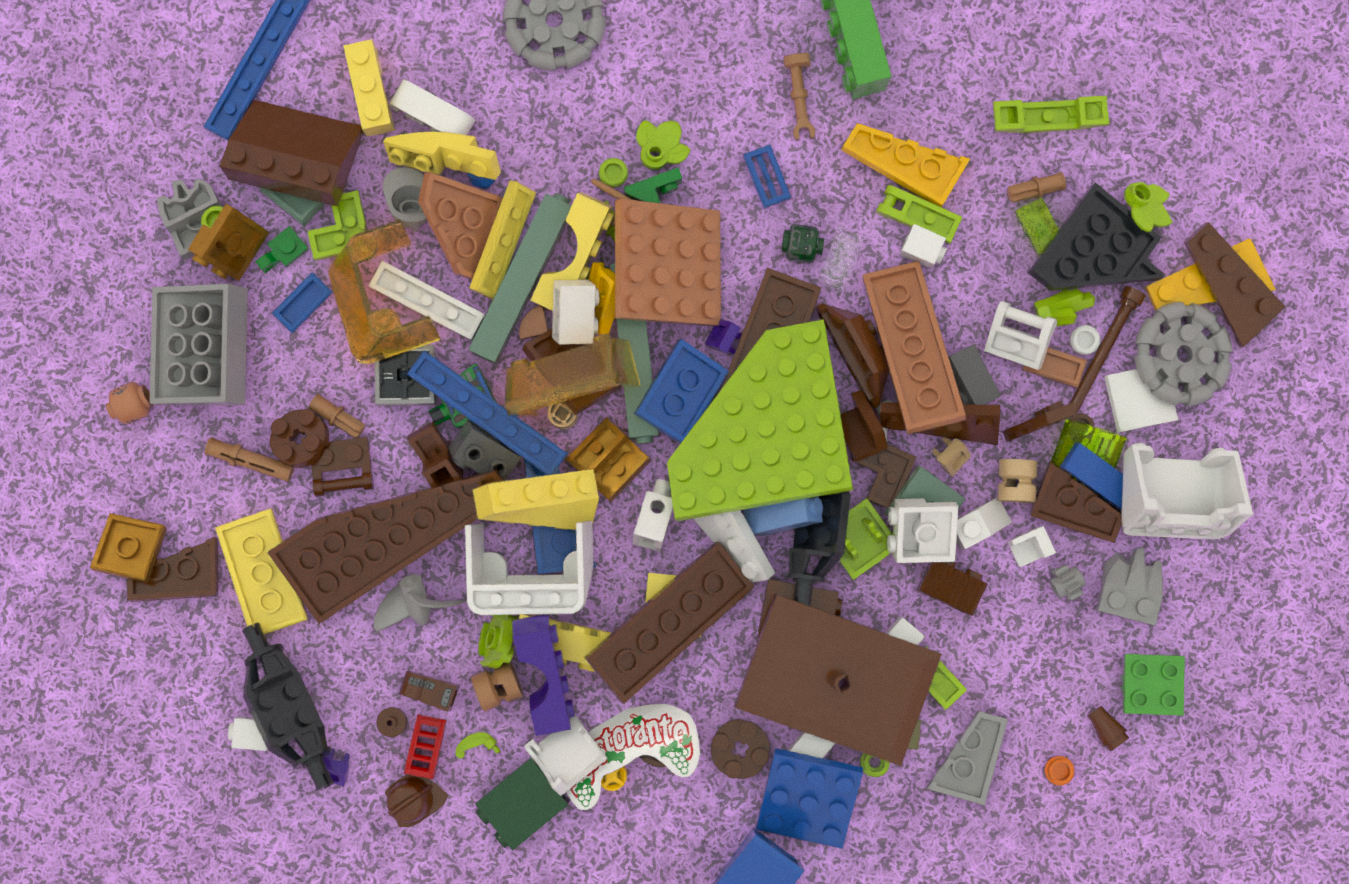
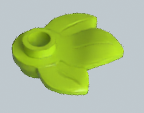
[636,120,691,170]
[1124,182,1173,232]

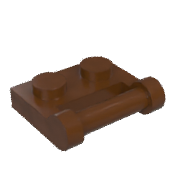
[311,437,374,497]

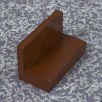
[841,389,888,461]

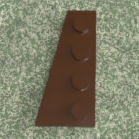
[1184,222,1285,347]
[880,402,1000,445]

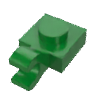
[255,226,309,274]

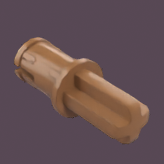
[1007,172,1066,203]
[308,393,365,438]

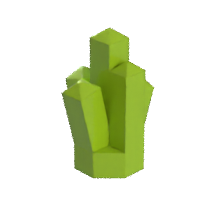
[1033,288,1095,326]

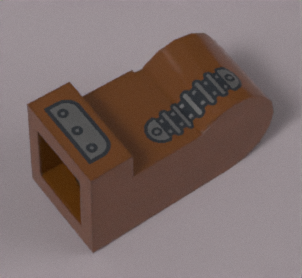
[399,670,459,712]

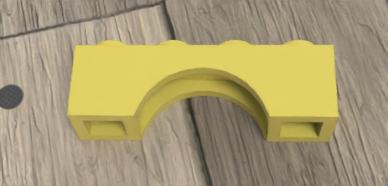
[530,192,615,311]

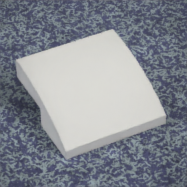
[1104,369,1178,433]

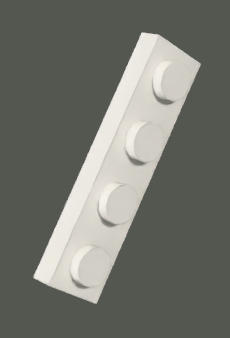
[369,261,485,341]

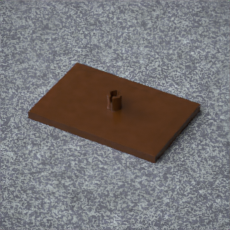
[734,594,942,766]

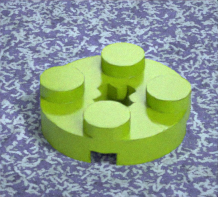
[478,615,518,669]

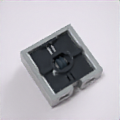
[375,345,437,407]

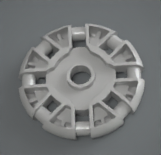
[503,0,606,71]
[1134,302,1233,407]

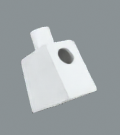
[632,479,673,552]

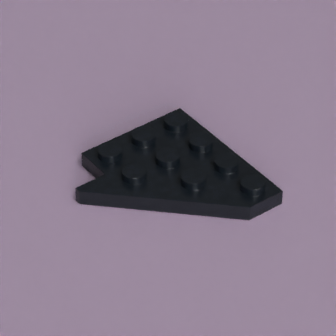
[1028,182,1165,291]

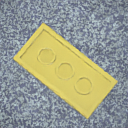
[215,508,308,635]

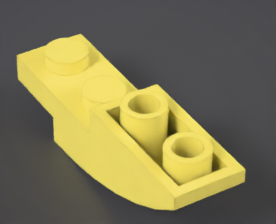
[383,132,501,180]

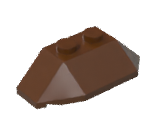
[815,303,889,410]

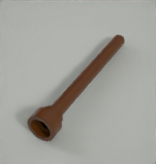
[1069,286,1146,413]

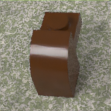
[407,422,463,487]

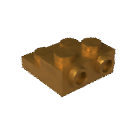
[187,204,269,281]

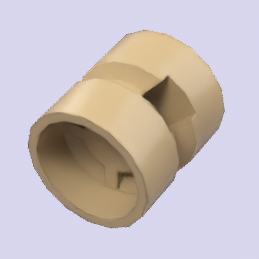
[997,459,1038,503]

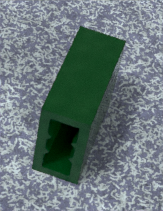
[475,757,569,851]

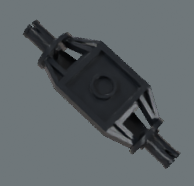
[784,491,851,606]
[242,623,335,792]

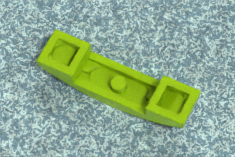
[992,96,1109,133]

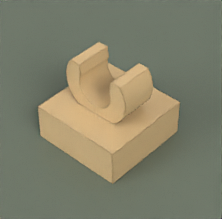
[932,437,972,477]

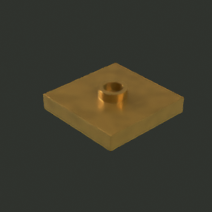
[90,513,167,583]

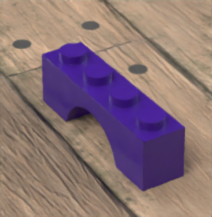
[512,614,575,736]

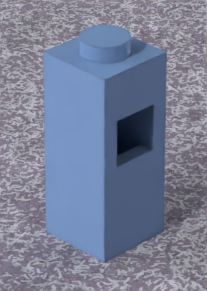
[744,496,823,536]

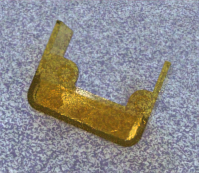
[328,220,441,364]
[505,334,641,417]

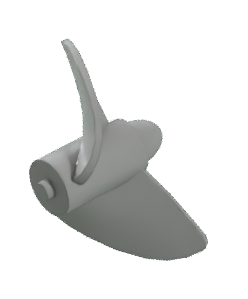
[374,574,467,631]

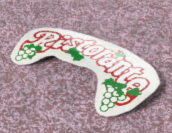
[566,704,700,810]

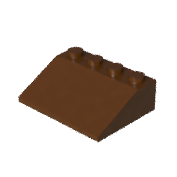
[220,100,363,207]

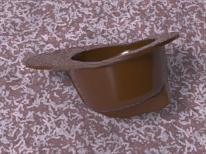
[385,774,448,827]

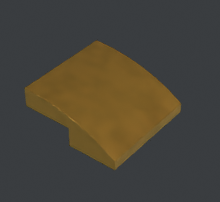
[566,417,651,502]

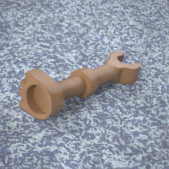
[783,52,815,141]

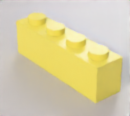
[473,469,599,530]
[514,614,612,672]

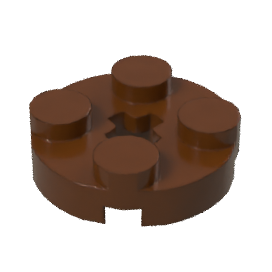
[270,409,329,468]
[711,719,770,779]

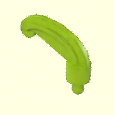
[455,732,500,759]

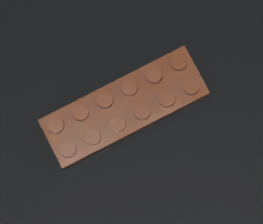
[863,261,966,434]

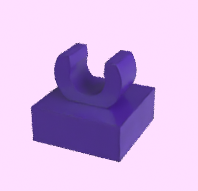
[704,319,742,354]
[323,748,350,787]

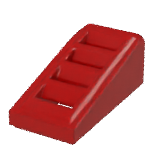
[404,714,447,779]

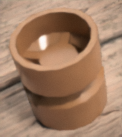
[471,661,524,712]

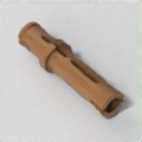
[204,437,294,482]

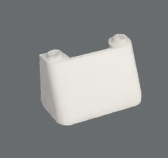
[1121,443,1253,539]

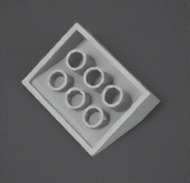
[149,284,248,406]

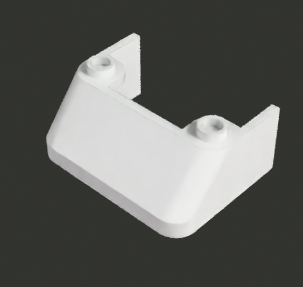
[465,521,593,615]

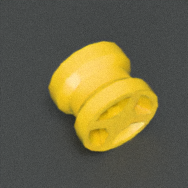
[601,766,627,791]

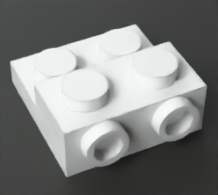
[887,498,958,563]

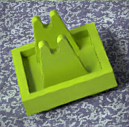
[839,498,893,580]

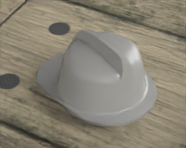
[383,167,427,232]

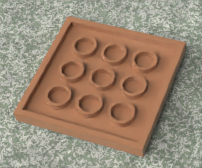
[615,199,721,326]

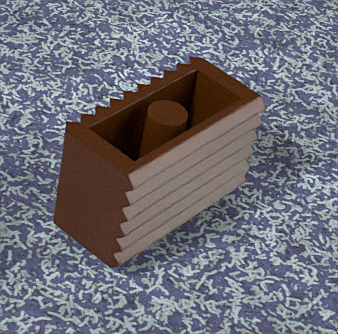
[916,562,987,616]

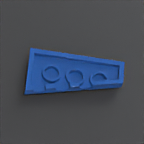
[523,458,596,575]

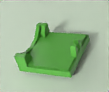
[1121,654,1185,716]

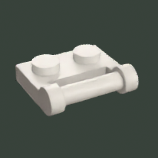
[984,301,1057,370]

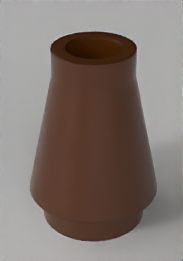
[1087,706,1129,751]

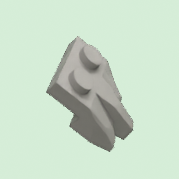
[157,178,223,261]
[1096,547,1163,626]

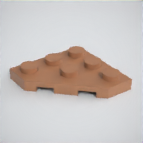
[418,172,503,279]

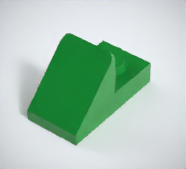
[624,168,682,203]

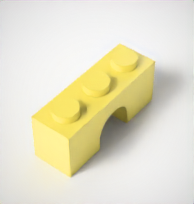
[344,39,395,137]

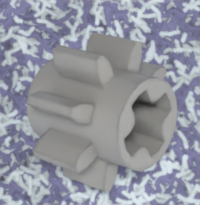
[1049,564,1086,601]

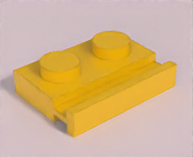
[588,262,615,334]

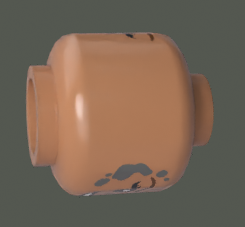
[106,382,153,424]

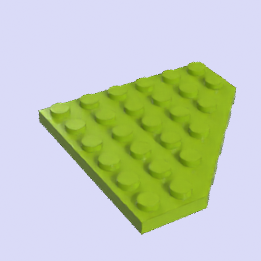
[667,319,853,521]

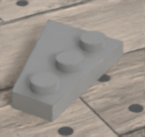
[926,711,1008,806]

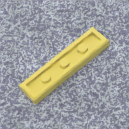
[469,180,536,299]

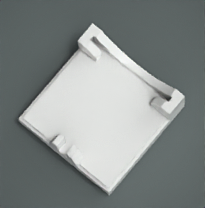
[524,715,607,796]

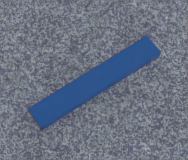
[203,0,311,141]
[407,350,568,475]

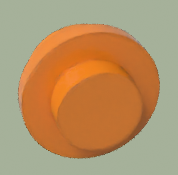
[1044,755,1075,786]

